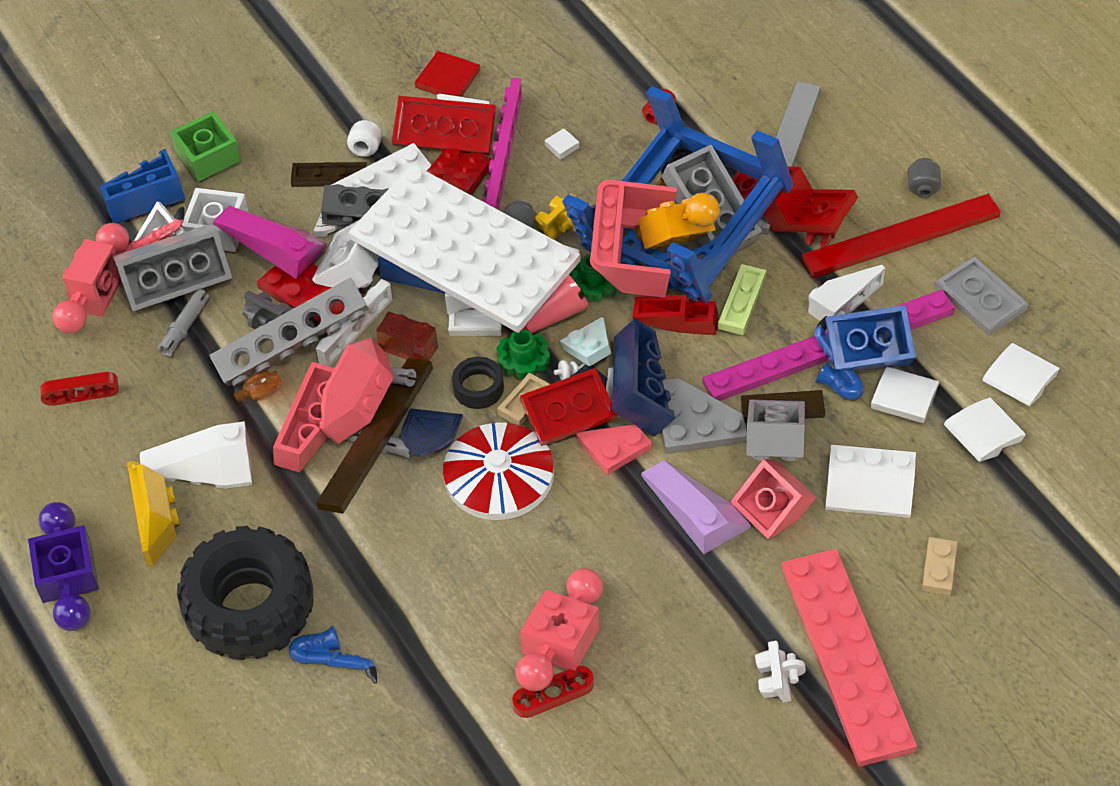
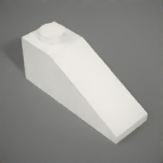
[808,265,885,321]

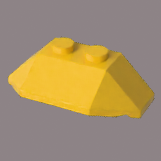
[127,460,180,567]

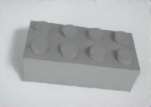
[662,145,762,252]
[113,224,232,311]

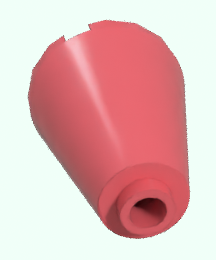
[521,275,589,334]

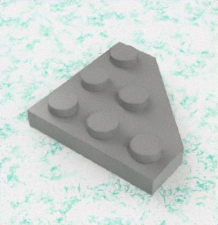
[661,378,747,454]

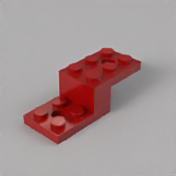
[732,166,858,233]

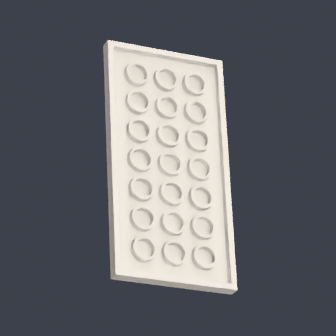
[348,164,581,333]

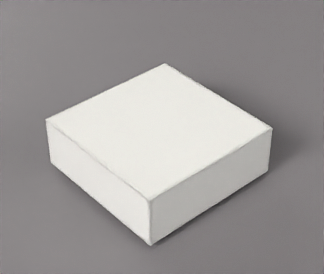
[545,128,580,160]

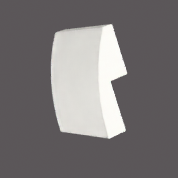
[982,343,1060,406]
[871,367,939,424]
[944,398,1026,462]

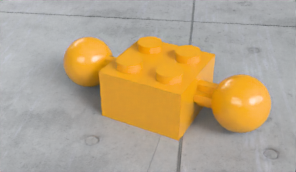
[634,193,720,250]

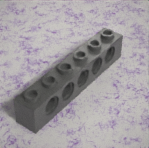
[321,184,478,226]

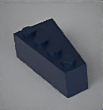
[612,319,675,436]

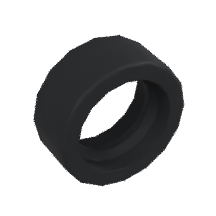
[452,356,504,409]

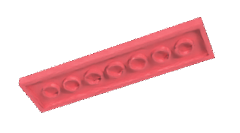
[781,549,917,767]

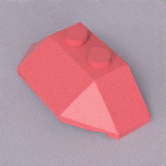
[319,338,394,444]

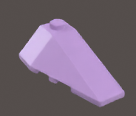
[641,460,751,554]

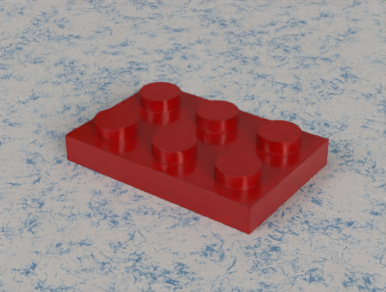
[520,368,617,446]

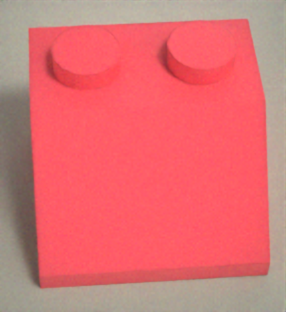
[730,459,817,539]

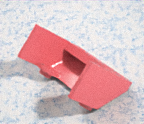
[590,180,677,298]

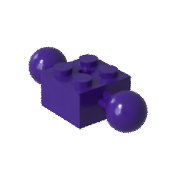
[28,502,99,631]

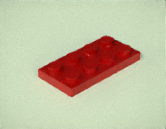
[392,95,496,155]
[426,148,492,195]
[256,263,365,327]

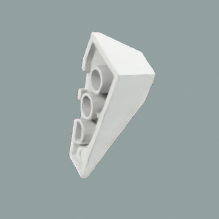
[140,422,253,489]

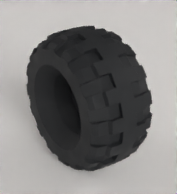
[177,525,314,660]

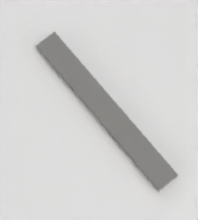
[757,82,821,235]

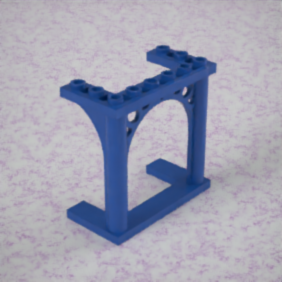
[562,86,794,303]

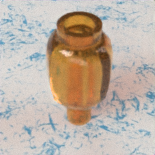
[233,370,283,403]

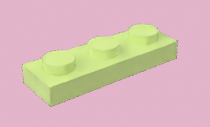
[718,264,766,335]

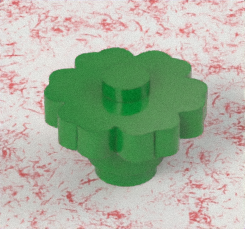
[569,253,617,301]
[496,330,550,380]

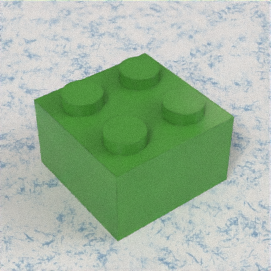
[170,111,241,182]

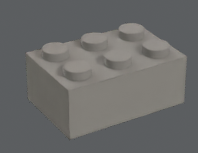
[746,400,805,461]

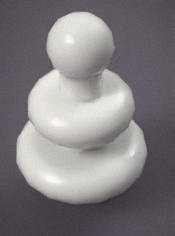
[554,360,585,380]

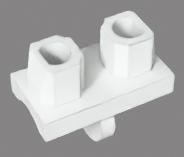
[755,640,806,702]

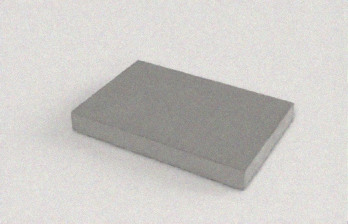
[935,256,1029,336]

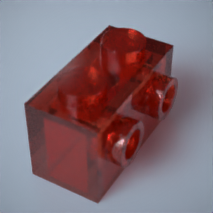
[376,311,438,361]

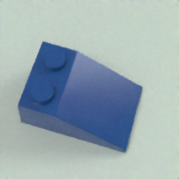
[825,305,916,371]

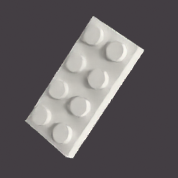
[332,143,431,207]

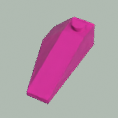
[213,206,327,279]

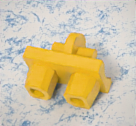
[535,193,576,240]

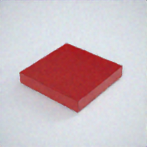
[415,50,480,97]

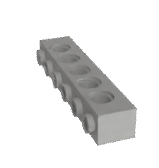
[209,277,369,387]

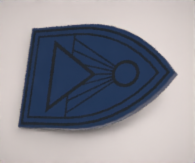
[401,408,463,457]

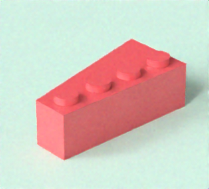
[273,362,335,473]

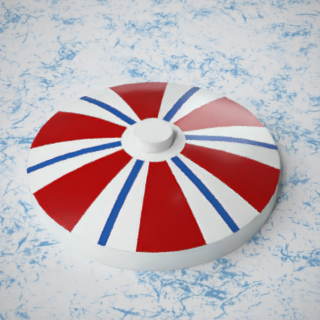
[443,423,554,520]

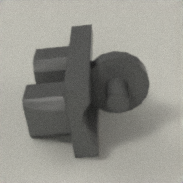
[242,291,291,329]

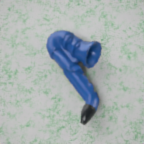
[814,316,864,400]
[289,625,377,684]

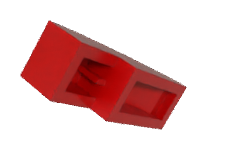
[632,295,719,335]

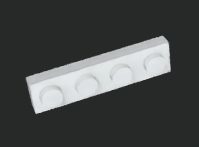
[316,279,393,367]

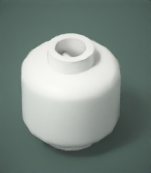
[347,120,382,157]

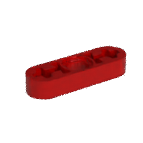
[40,372,119,406]
[512,666,594,718]

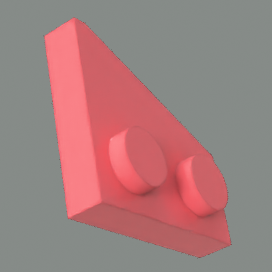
[576,424,652,475]

